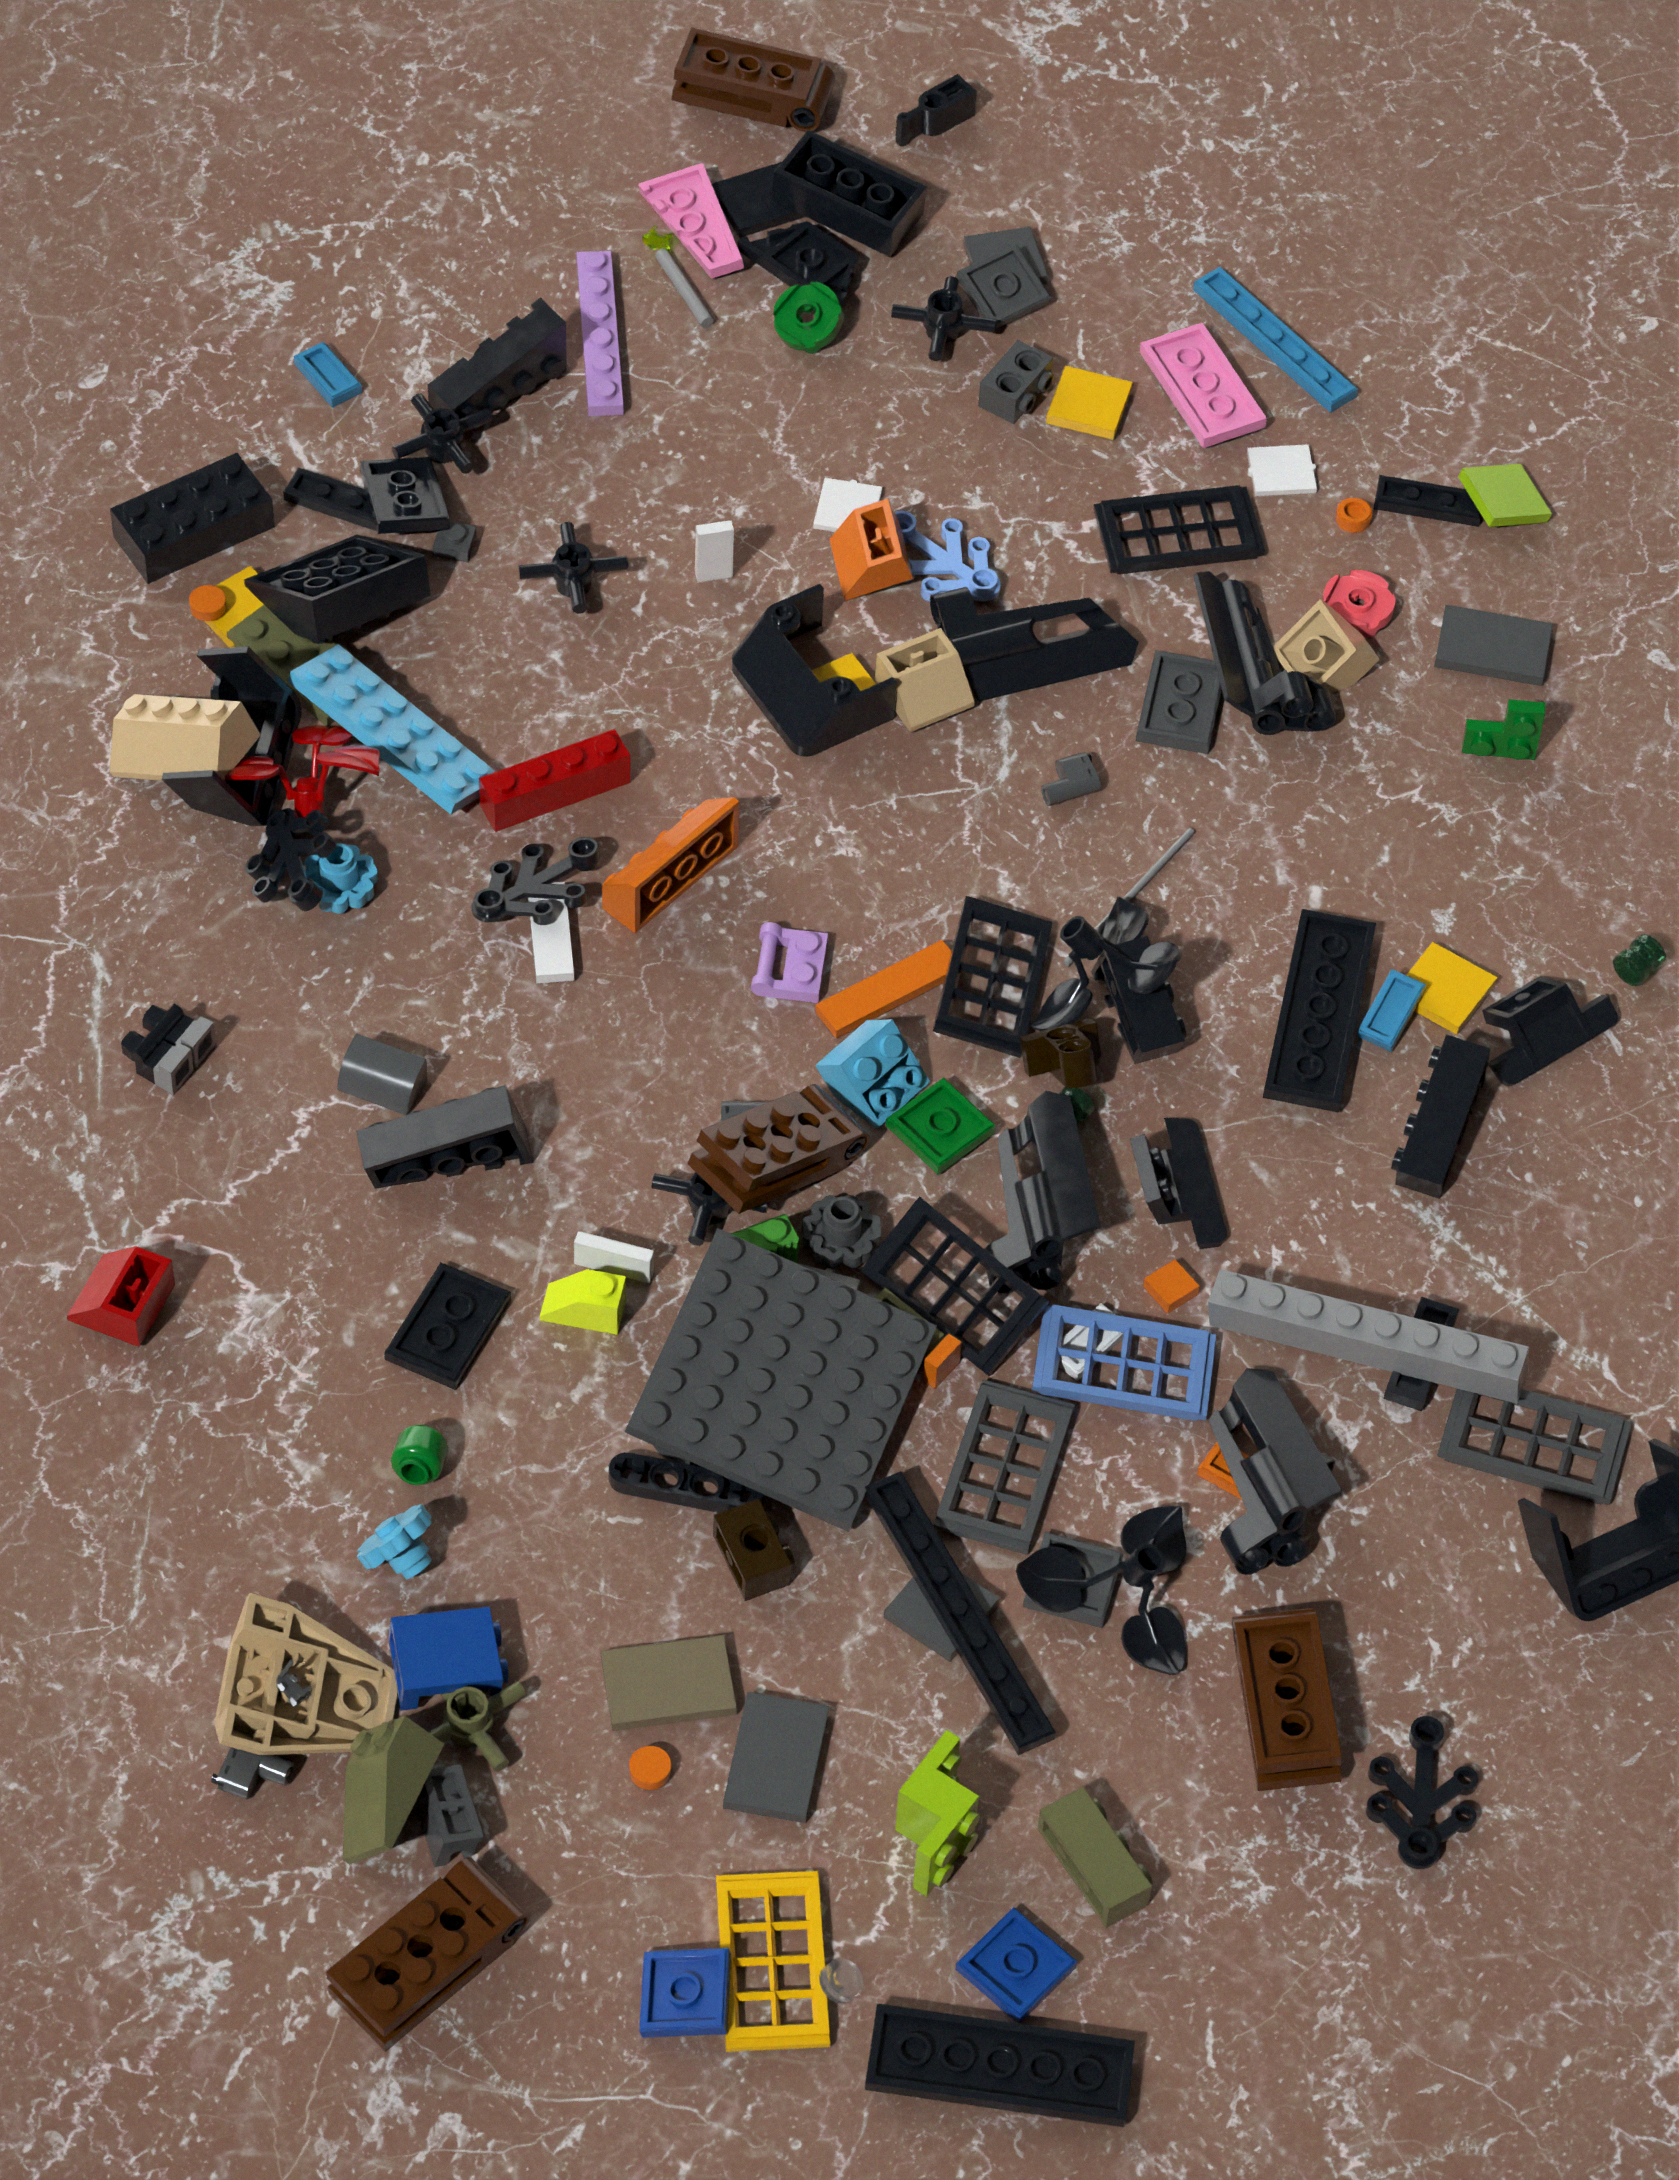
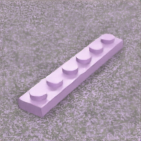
[576,251,623,416]

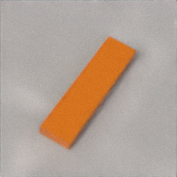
[815,940,963,1038]

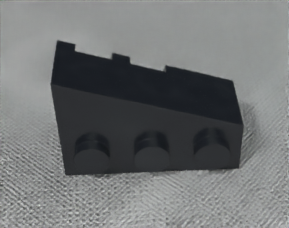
[1091,936,1186,1064]

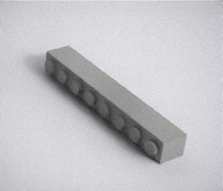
[1208,1269,1529,1404]

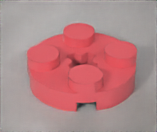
[1322,570,1395,638]

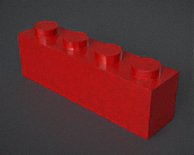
[479,729,631,832]

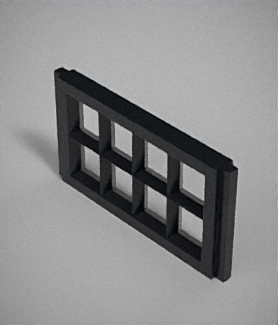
[1093,485,1265,575]
[933,896,1052,1058]
[860,1196,1049,1376]

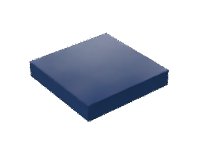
[955,1907,1077,2024]
[639,1948,731,2038]

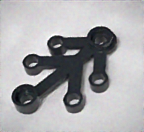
[245,808,336,911]
[471,837,600,925]
[1365,1716,1478,1869]

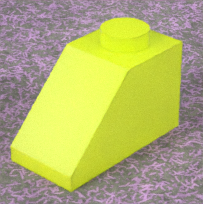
[540,1269,626,1335]

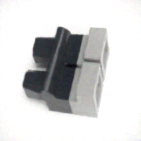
[121,1003,216,1095]

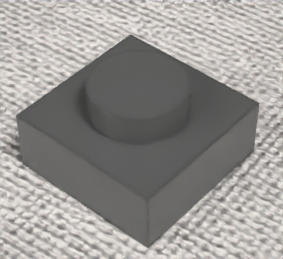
[433,522,477,562]

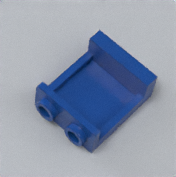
[388,1607,509,1711]

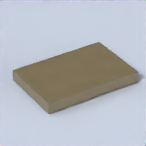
[601,1635,737,1731]

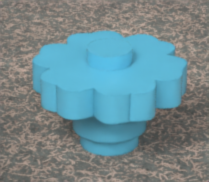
[305,843,378,914]
[357,1504,432,1579]

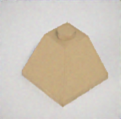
[1272,599,1380,694]

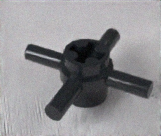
[891,276,996,361]
[392,393,493,474]
[518,522,628,614]
[651,1172,769,1246]

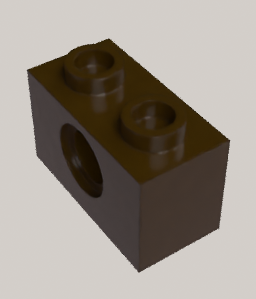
[713,1499,795,1601]

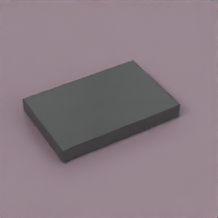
[1434,605,1553,686]
[1136,650,1222,754]
[723,1692,829,1823]

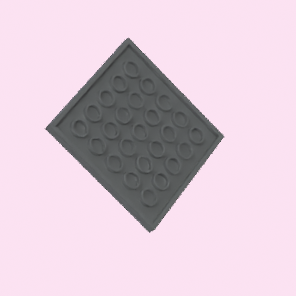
[625,1228,937,1532]

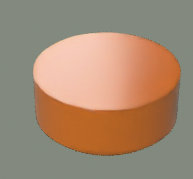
[1336,498,1372,533]
[189,585,226,621]
[629,1746,671,1790]

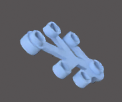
[895,511,1001,601]

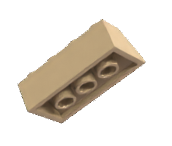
[110,694,261,781]

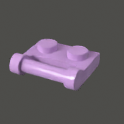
[751,922,828,1003]

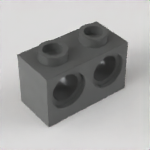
[978,340,1054,424]

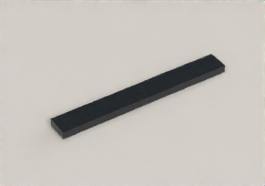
[865,1471,1056,1755]

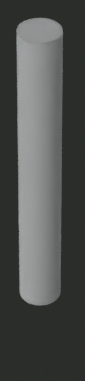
[655,249,714,328]

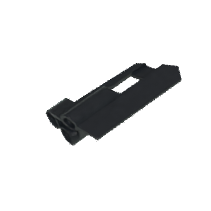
[1193,571,1336,735]
[930,587,1139,701]
[985,1091,1100,1293]
[1208,1368,1342,1575]

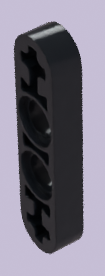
[609,1453,764,1513]

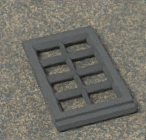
[934,1380,1075,1555]
[1437,1389,1632,1505]

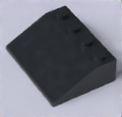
[244,535,431,644]

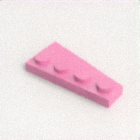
[638,163,744,279]

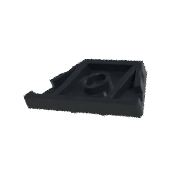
[738,221,859,308]

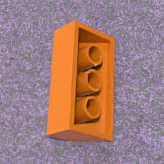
[602,797,739,933]

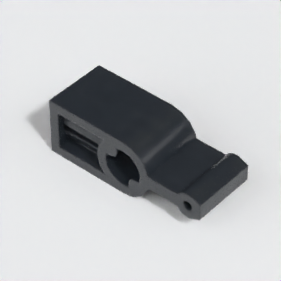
[895,74,977,147]

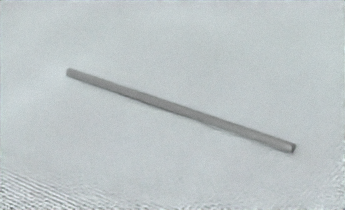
[1063,828,1194,966]

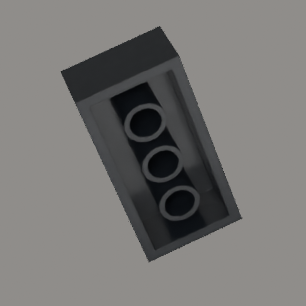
[771,130,927,257]
[110,453,275,584]

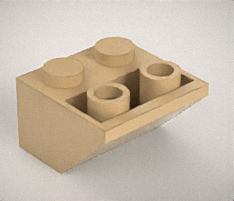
[875,628,975,733]

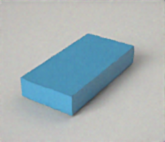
[294,342,362,408]
[1357,969,1426,1052]

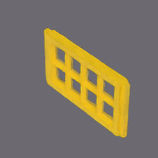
[716,1871,830,2052]

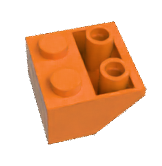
[829,498,914,601]

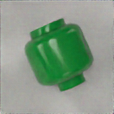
[391,1425,449,1485]

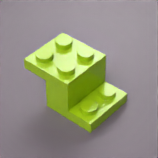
[895,1730,980,1897]

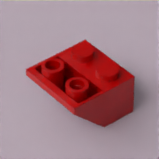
[67,1246,175,1347]

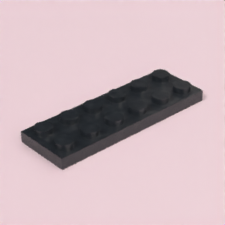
[1263,909,1376,1113]
[865,2003,1135,2127]

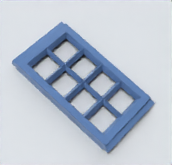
[1032,1304,1216,1421]

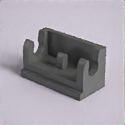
[415,1764,484,1867]

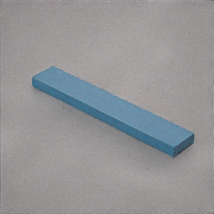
[1193,267,1358,413]

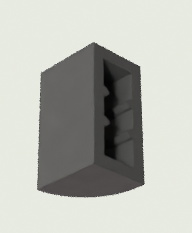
[337,1033,427,1115]

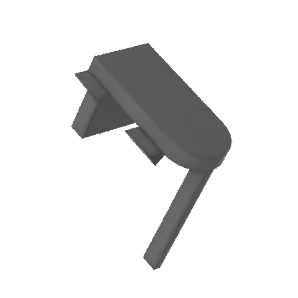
[276,1659,312,1707]

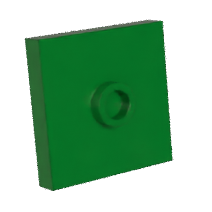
[886,1077,996,1175]

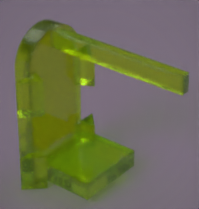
[642,225,674,253]

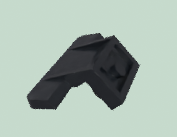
[1482,976,1618,1086]
[1130,1118,1227,1249]

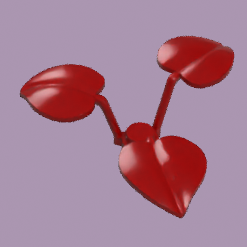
[225,725,380,817]

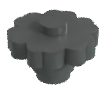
[802,1195,882,1269]

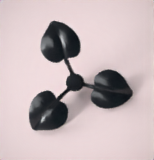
[1029,897,1182,1031]
[1016,1506,1186,1675]

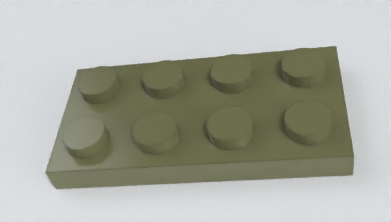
[227,605,379,726]

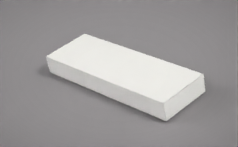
[528,882,574,983]

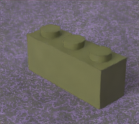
[1037,1787,1153,1928]

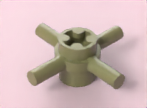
[429,1681,526,1772]

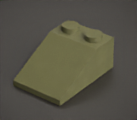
[343,1716,444,1864]

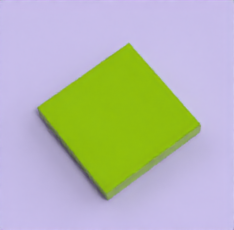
[1458,464,1552,527]

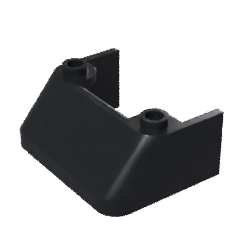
[732,584,896,757]
[161,646,302,827]
[1517,1438,1679,1621]

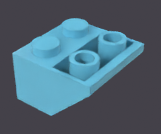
[815,1019,930,1128]

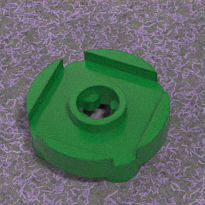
[773,282,845,354]

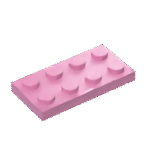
[1140,322,1267,448]

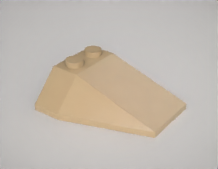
[214,1593,398,1755]

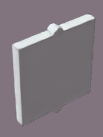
[1247,445,1317,496]
[813,478,882,532]

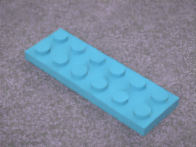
[287,644,496,815]

